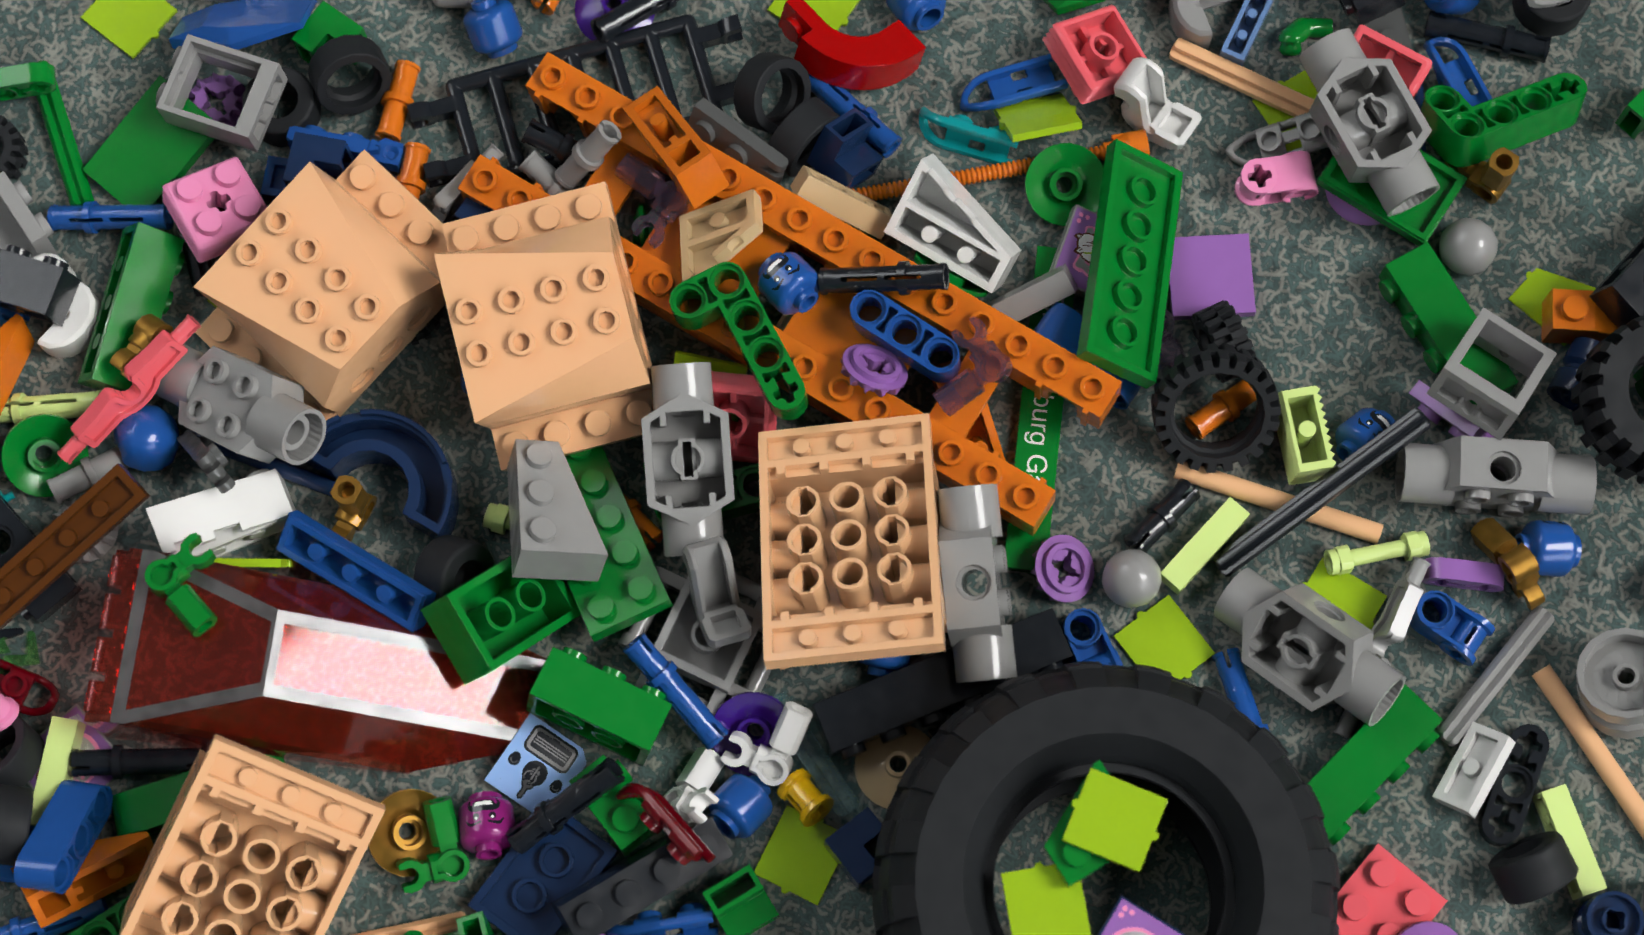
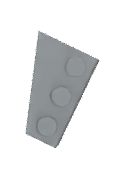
[507,439,608,582]

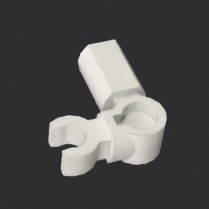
[720,702,813,786]
[663,747,725,824]

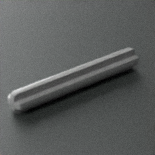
[1436,606,1555,747]

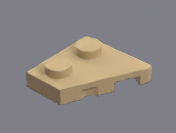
[679,189,763,282]

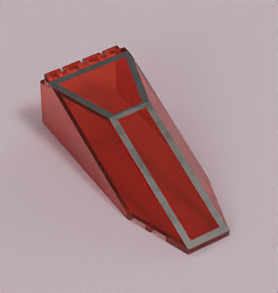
[83,548,546,774]

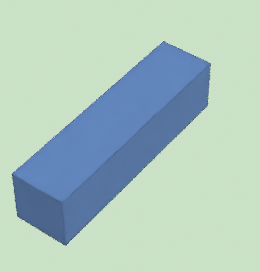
[1219,0,1274,66]

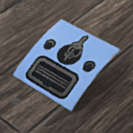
[484,713,586,813]

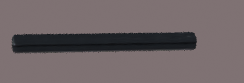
[1213,408,1431,577]

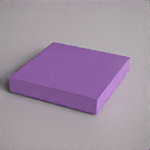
[1169,233,1256,320]

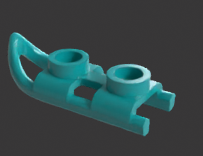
[919,106,1019,165]

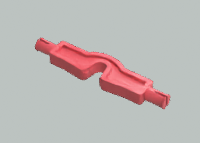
[57,314,201,464]

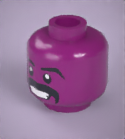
[458,791,515,860]

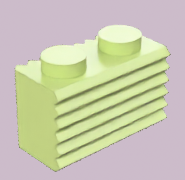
[1277,385,1337,485]

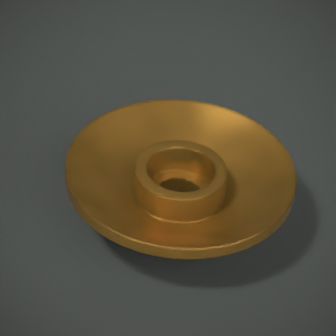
[368,789,438,877]

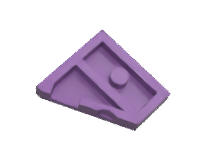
[1409,380,1495,438]

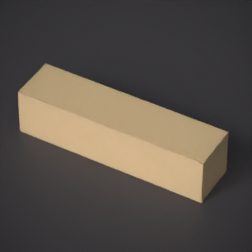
[790,165,892,240]

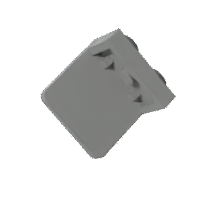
[0,171,57,258]

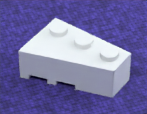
[884,154,1021,293]
[145,469,296,558]

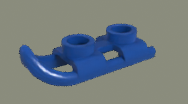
[1423,37,1493,106]
[960,54,1068,112]
[605,903,719,935]

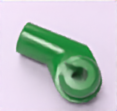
[1278,18,1333,56]

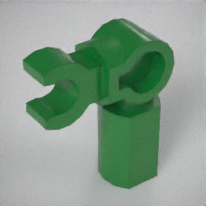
[145,533,217,638]
[396,796,470,893]

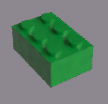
[420,555,581,685]
[526,647,672,766]

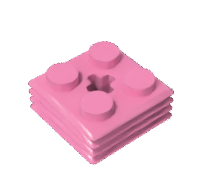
[162,157,267,263]

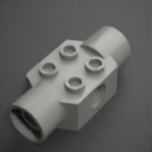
[1299,28,1440,216]
[156,344,326,465]
[641,362,735,557]
[1395,435,1597,517]
[936,484,1017,683]
[1214,567,1406,727]

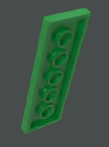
[1077,139,1183,389]
[565,447,673,642]

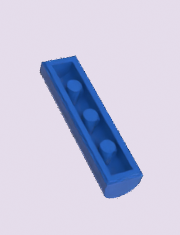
[275,510,436,632]

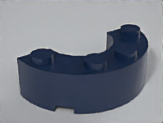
[306,409,459,539]

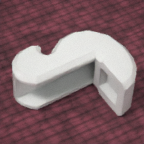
[1114,57,1202,150]
[33,253,101,359]

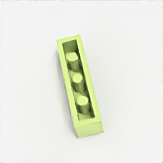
[1161,497,1250,595]
[30,716,86,826]
[1532,784,1607,900]

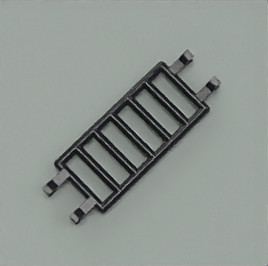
[407,14,743,188]

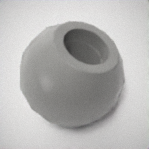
[1439,218,1498,276]
[1102,548,1162,608]

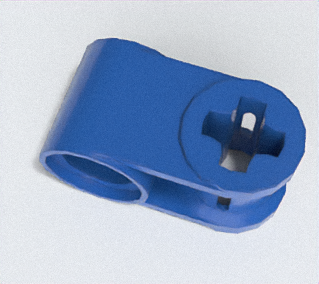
[1410,590,1495,666]
[1061,608,1123,666]

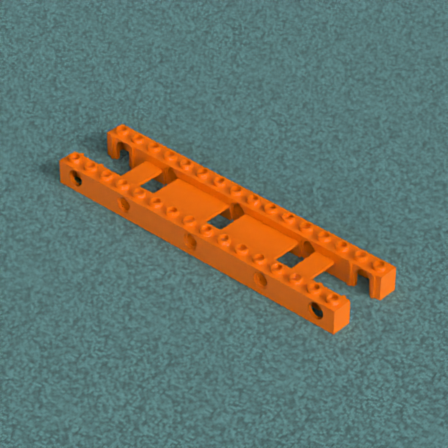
[458,52,1122,536]

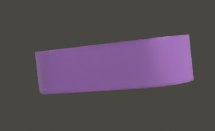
[1422,557,1505,592]

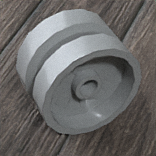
[1576,628,1644,739]

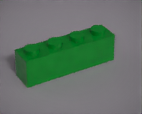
[78,222,185,391]
[1378,242,1519,405]
[1307,684,1443,846]

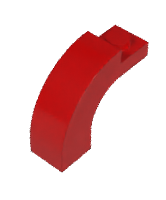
[778,0,926,90]

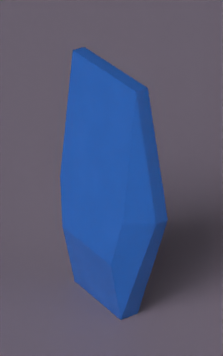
[169,0,318,50]

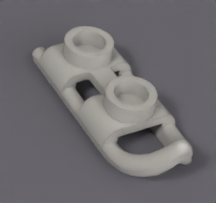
[1225,112,1329,169]

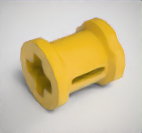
[777,768,834,827]

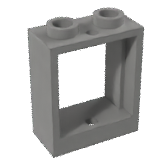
[156,34,288,152]
[1426,307,1557,440]

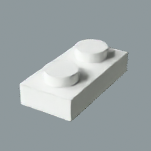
[1432,721,1516,818]

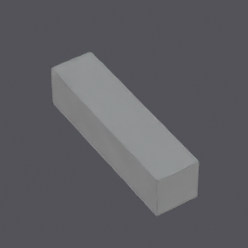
[986,263,1078,321]

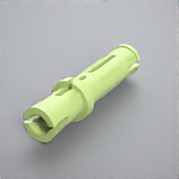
[0,390,102,425]

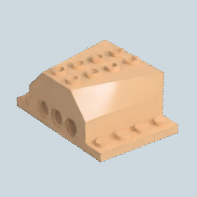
[193,149,448,420]
[434,182,654,471]
[758,413,948,670]
[119,734,385,935]

